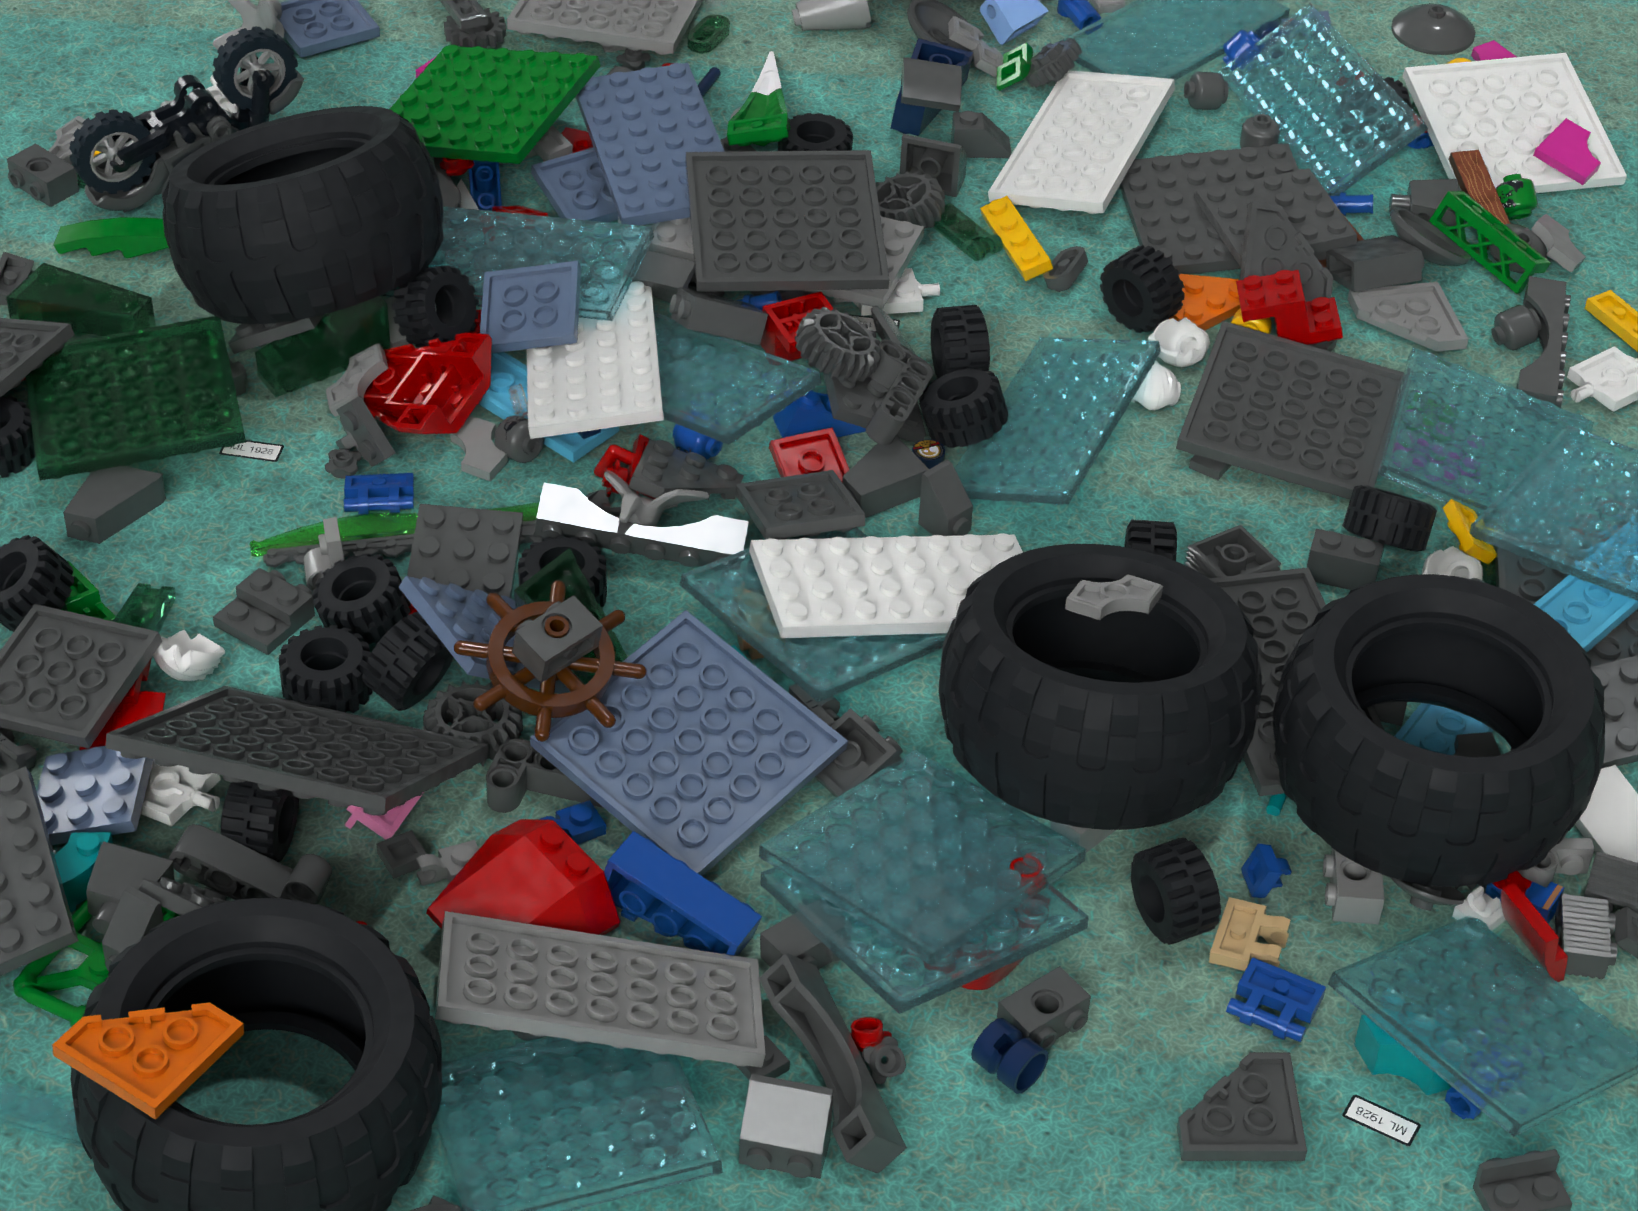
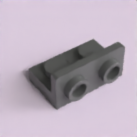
[1473,1149,1572,1211]

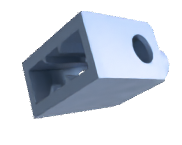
[980,0,1048,45]

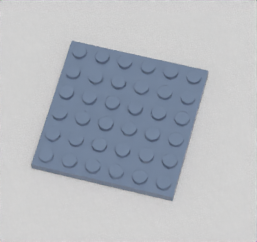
[530,610,848,876]

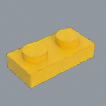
[1442,499,1497,565]

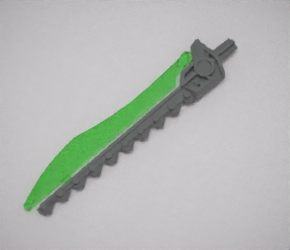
[250,490,621,568]

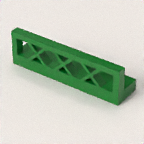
[1429,191,1551,294]

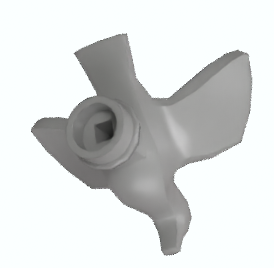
[213,0,284,60]
[604,470,709,527]

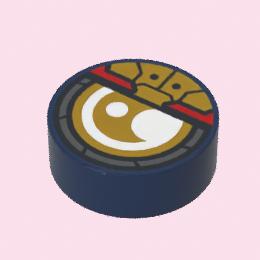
[912,439,945,469]

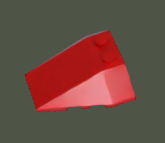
[364,333,492,434]
[426,819,620,935]

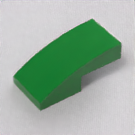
[997,42,1033,91]

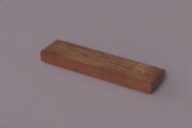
[1448,150,1510,250]

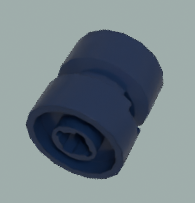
[971,1018,1048,1094]

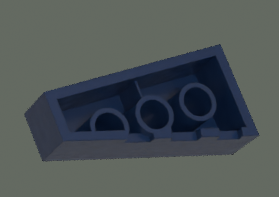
[890,38,973,136]

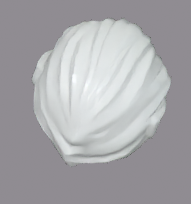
[1148,317,1210,368]
[1127,360,1181,411]
[1422,546,1483,581]
[153,630,225,681]

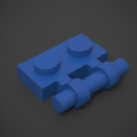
[344,473,414,515]
[1226,957,1326,1042]

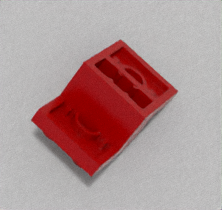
[1236,270,1343,345]
[760,291,833,365]

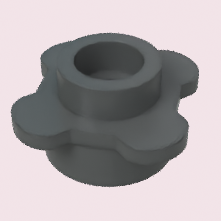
[616,48,650,71]
[325,449,362,479]
[862,1036,906,1084]

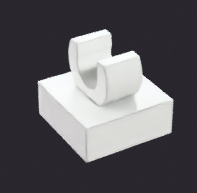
[1452,886,1506,939]

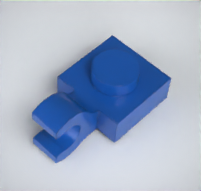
[539,800,606,844]

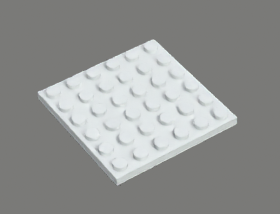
[1403,53,1627,193]

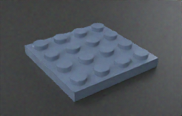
[399,576,572,694]

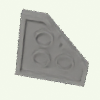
[1347,282,1469,351]

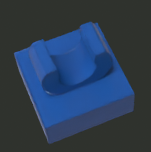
[1241,843,1292,898]

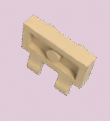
[1209,897,1291,971]

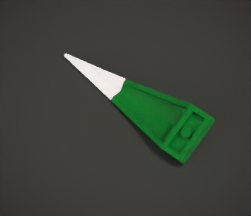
[727,51,791,147]

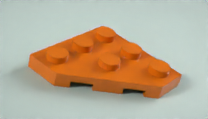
[1169,274,1241,331]
[52,1003,244,1120]

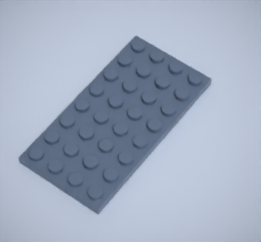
[576,63,725,228]

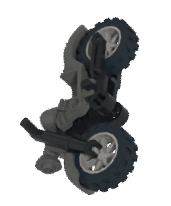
[69,26,304,213]

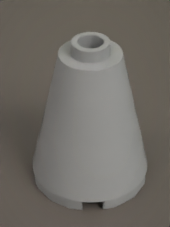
[791,0,871,31]

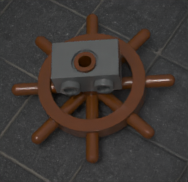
[454,580,647,742]

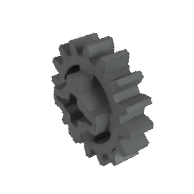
[444,8,506,48]
[1025,38,1082,88]

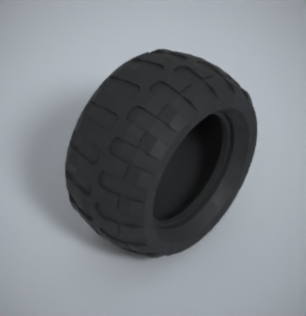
[161,106,444,324]
[938,544,1262,830]
[1273,574,1605,887]
[70,898,442,1211]

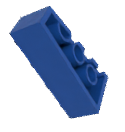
[604,831,762,956]

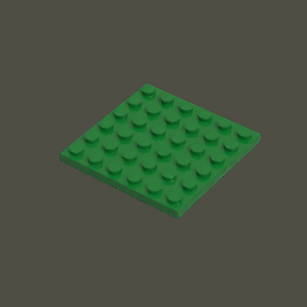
[389,45,601,164]

